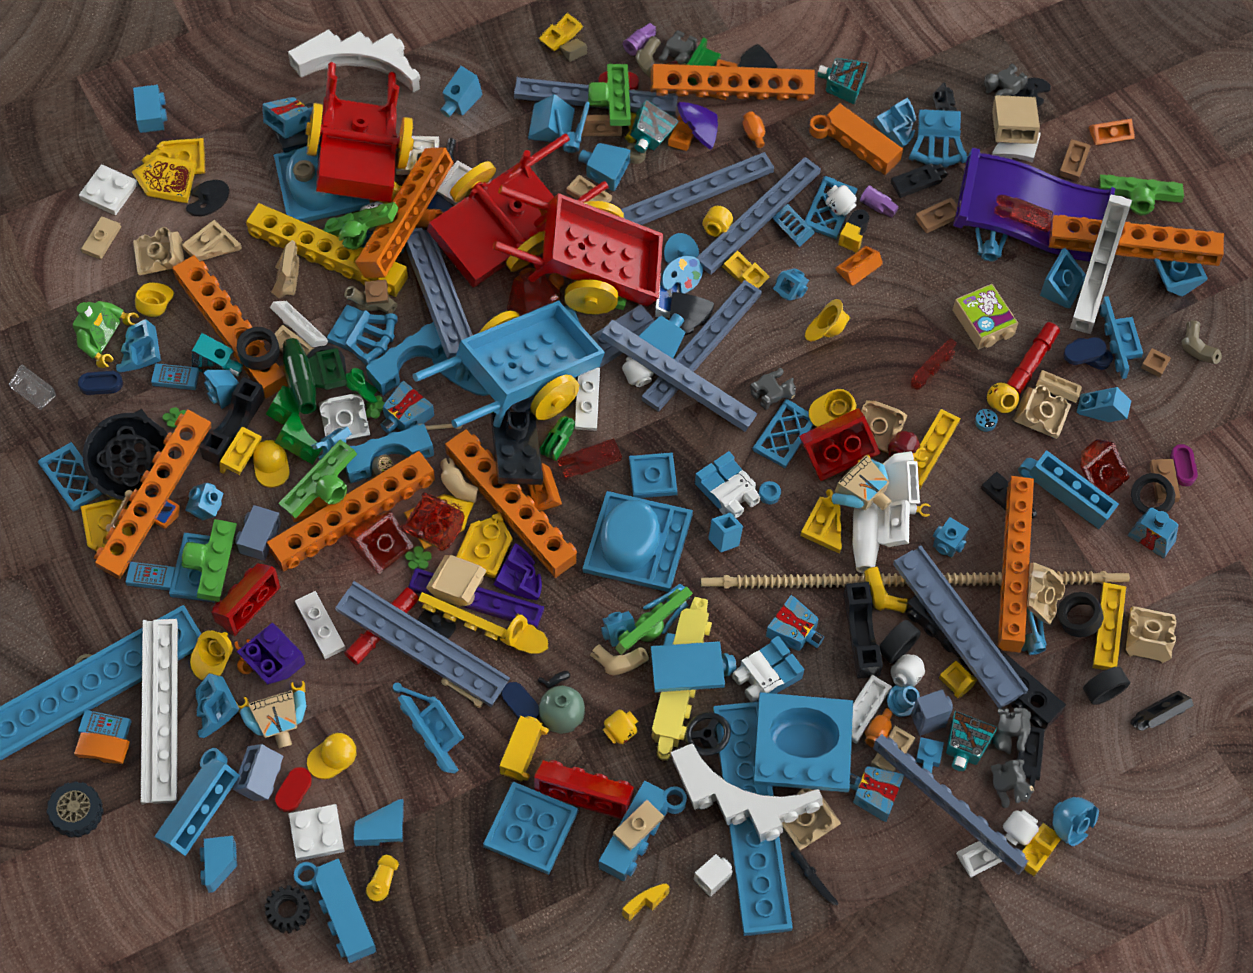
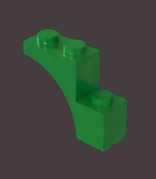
[266,385,322,465]

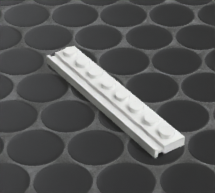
[141,619,178,804]

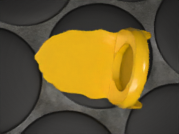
[500,614,548,654]

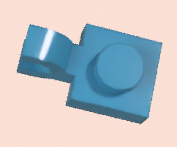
[312,427,352,460]
[916,737,944,773]

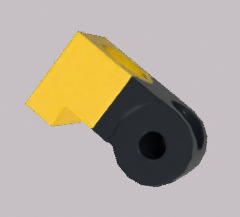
[838,209,870,252]

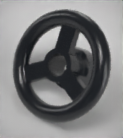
[685,712,731,756]

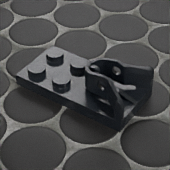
[490,401,543,485]

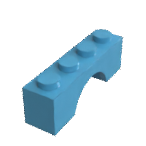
[366,322,445,395]
[345,424,434,484]

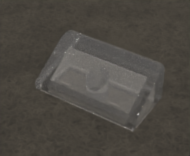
[9,365,56,410]

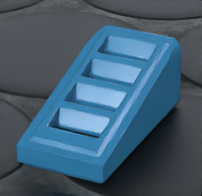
[773,204,815,247]

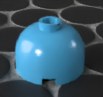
[1052,797,1099,846]

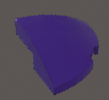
[677,102,718,150]
[493,543,542,600]

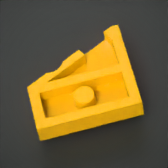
[800,497,842,554]

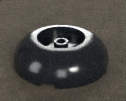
[83,413,174,501]

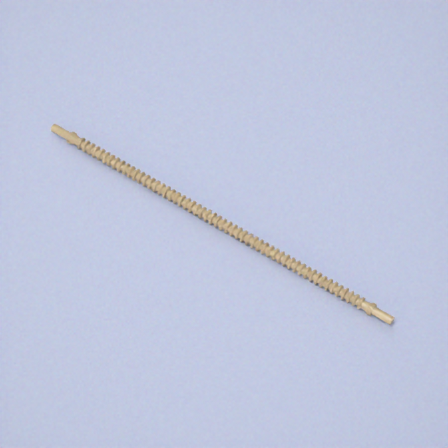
[701,571,1130,589]

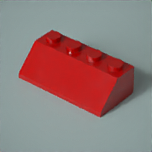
[534,760,634,819]

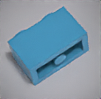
[133,85,167,133]

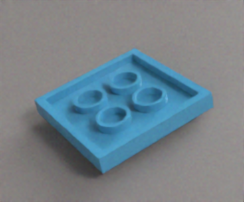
[483,782,578,875]

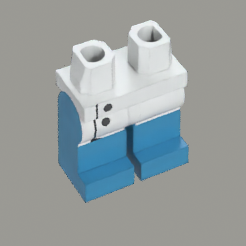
[695,451,760,518]
[732,636,805,702]

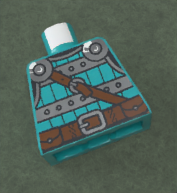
[817,58,868,104]
[630,100,678,153]
[192,333,243,376]
[946,711,997,772]

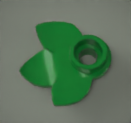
[345,368,378,403]

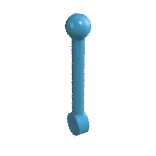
[393,682,438,705]

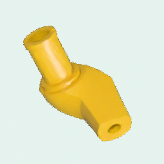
[864,567,907,613]

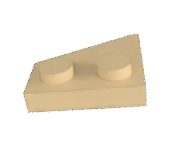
[182,220,242,261]

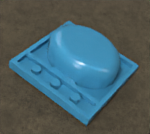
[274,144,370,223]
[582,491,693,592]
[754,692,853,792]

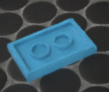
[169,533,215,603]
[651,641,725,692]

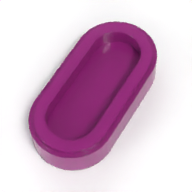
[1170,444,1198,487]

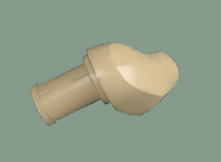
[440,458,479,503]
[590,644,649,676]

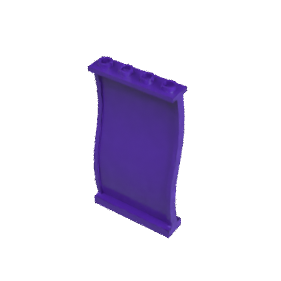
[954,147,1115,262]

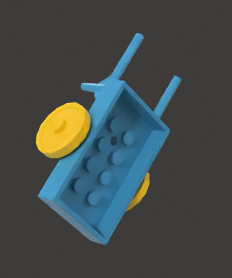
[413,300,605,428]

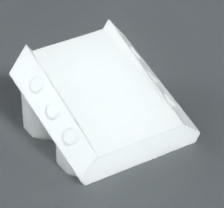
[319,394,370,441]

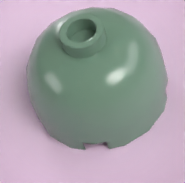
[539,685,585,734]

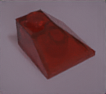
[507,267,561,316]
[1080,439,1130,496]
[346,511,414,574]

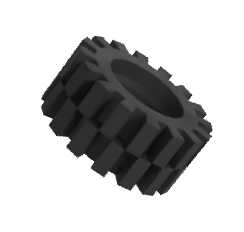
[264,885,311,933]

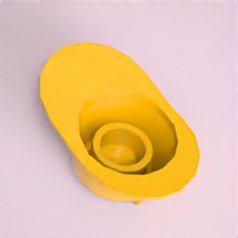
[805,299,850,342]
[190,630,233,680]

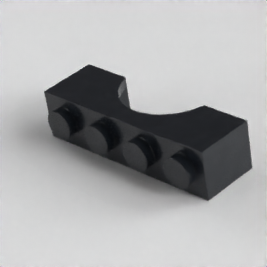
[199,377,265,466]
[844,582,883,679]

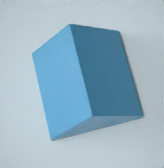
[528,94,574,142]
[1040,248,1086,308]
[1153,258,1208,297]

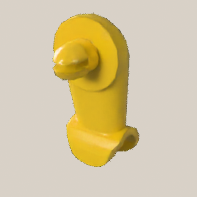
[366,855,399,901]

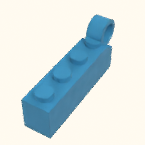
[1018,450,1119,529]
[154,748,240,856]
[599,780,687,881]
[294,858,376,963]

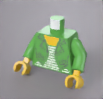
[73,301,139,368]

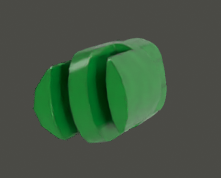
[539,416,575,461]

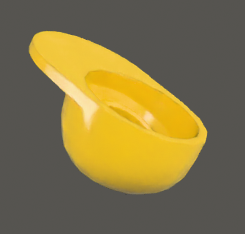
[135,283,174,317]
[809,389,856,427]
[253,440,290,488]
[307,733,356,779]

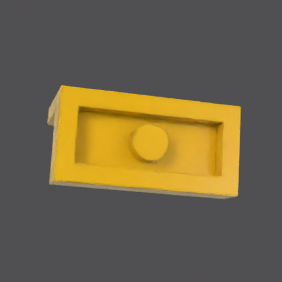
[220,427,262,475]

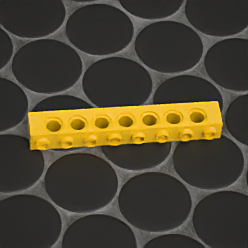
[246,203,408,297]

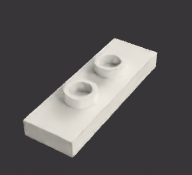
[270,301,328,347]
[575,368,600,431]
[295,591,346,659]
[852,675,892,744]

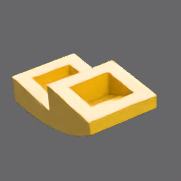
[539,13,583,51]
[722,250,770,289]
[1022,823,1061,876]
[622,883,670,921]

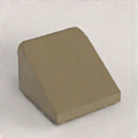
[560,38,587,62]

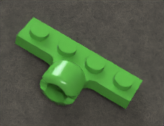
[588,64,631,126]
[1099,175,1184,215]
[323,202,399,250]
[278,439,357,519]
[181,519,237,602]
[615,586,692,655]

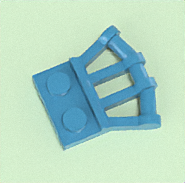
[908,110,967,168]
[327,305,398,366]

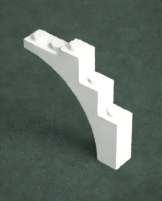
[288,30,420,93]
[1070,194,1132,334]
[671,743,823,841]

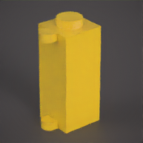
[500,716,549,781]

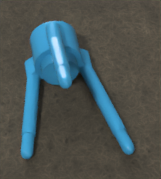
[555,102,589,153]
[975,227,1008,261]
[643,584,690,634]
[1022,608,1047,655]

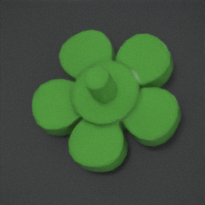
[365,395,385,419]
[163,407,186,428]
[405,546,432,570]

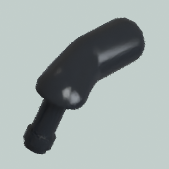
[538,670,570,689]

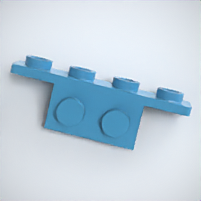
[1099,296,1143,379]
[398,695,464,773]

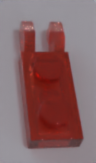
[994,194,1053,233]
[910,338,957,390]
[558,438,622,477]

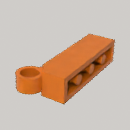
[809,103,903,175]

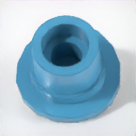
[887,685,920,717]

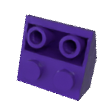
[237,622,305,685]

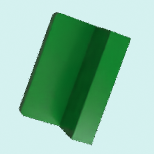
[687,38,721,85]

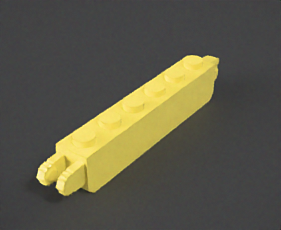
[652,597,712,761]

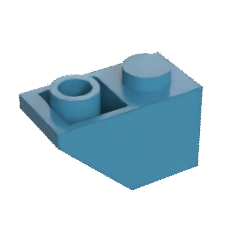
[204,370,239,409]
[1077,387,1131,422]
[200,836,237,893]

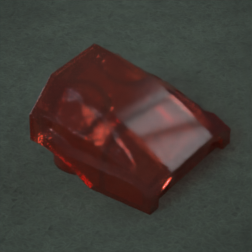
[400,492,465,552]

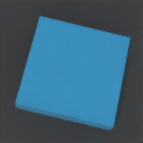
[629,453,678,498]

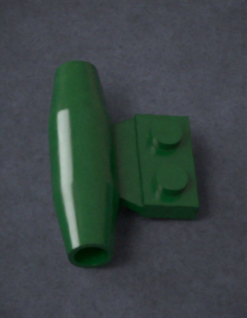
[283,338,347,414]

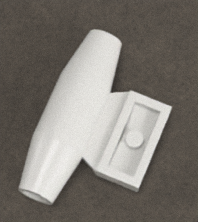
[852,499,910,573]

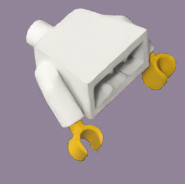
[883,448,931,517]

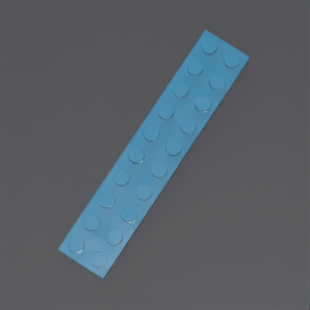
[0,605,201,760]
[713,702,793,936]

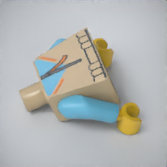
[821,455,892,510]
[235,681,306,749]

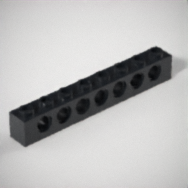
[905,595,1066,730]

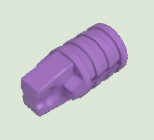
[623,23,656,56]
[860,185,898,218]

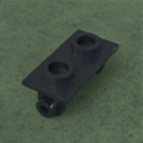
[933,82,957,111]

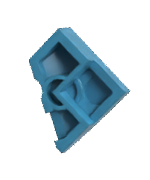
[116,319,161,372]
[196,673,239,738]
[354,799,404,846]

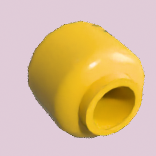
[703,206,733,237]
[987,383,1019,413]
[602,710,638,744]

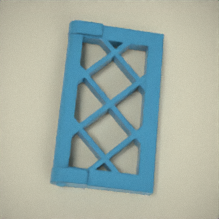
[803,176,858,239]
[752,399,814,468]
[38,442,103,511]

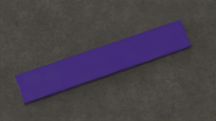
[408,568,544,629]

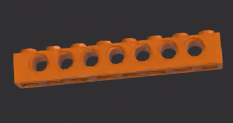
[651,64,815,101]
[355,147,454,278]
[1049,215,1224,266]
[172,255,288,399]
[94,409,211,580]
[445,429,577,578]
[267,451,435,572]
[997,476,1034,653]

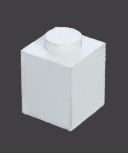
[694,854,733,897]

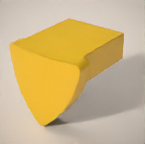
[939,661,977,698]

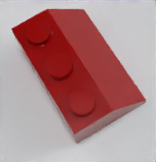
[799,408,881,481]
[211,563,281,637]

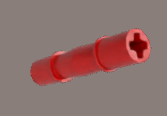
[1006,322,1060,395]
[344,587,419,665]

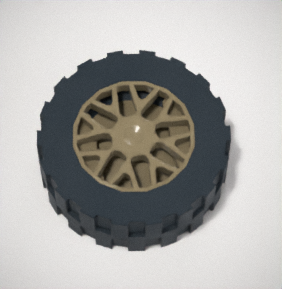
[47,781,103,838]

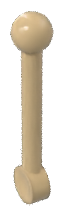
[419,423,463,430]
[106,490,133,532]
[442,678,483,708]

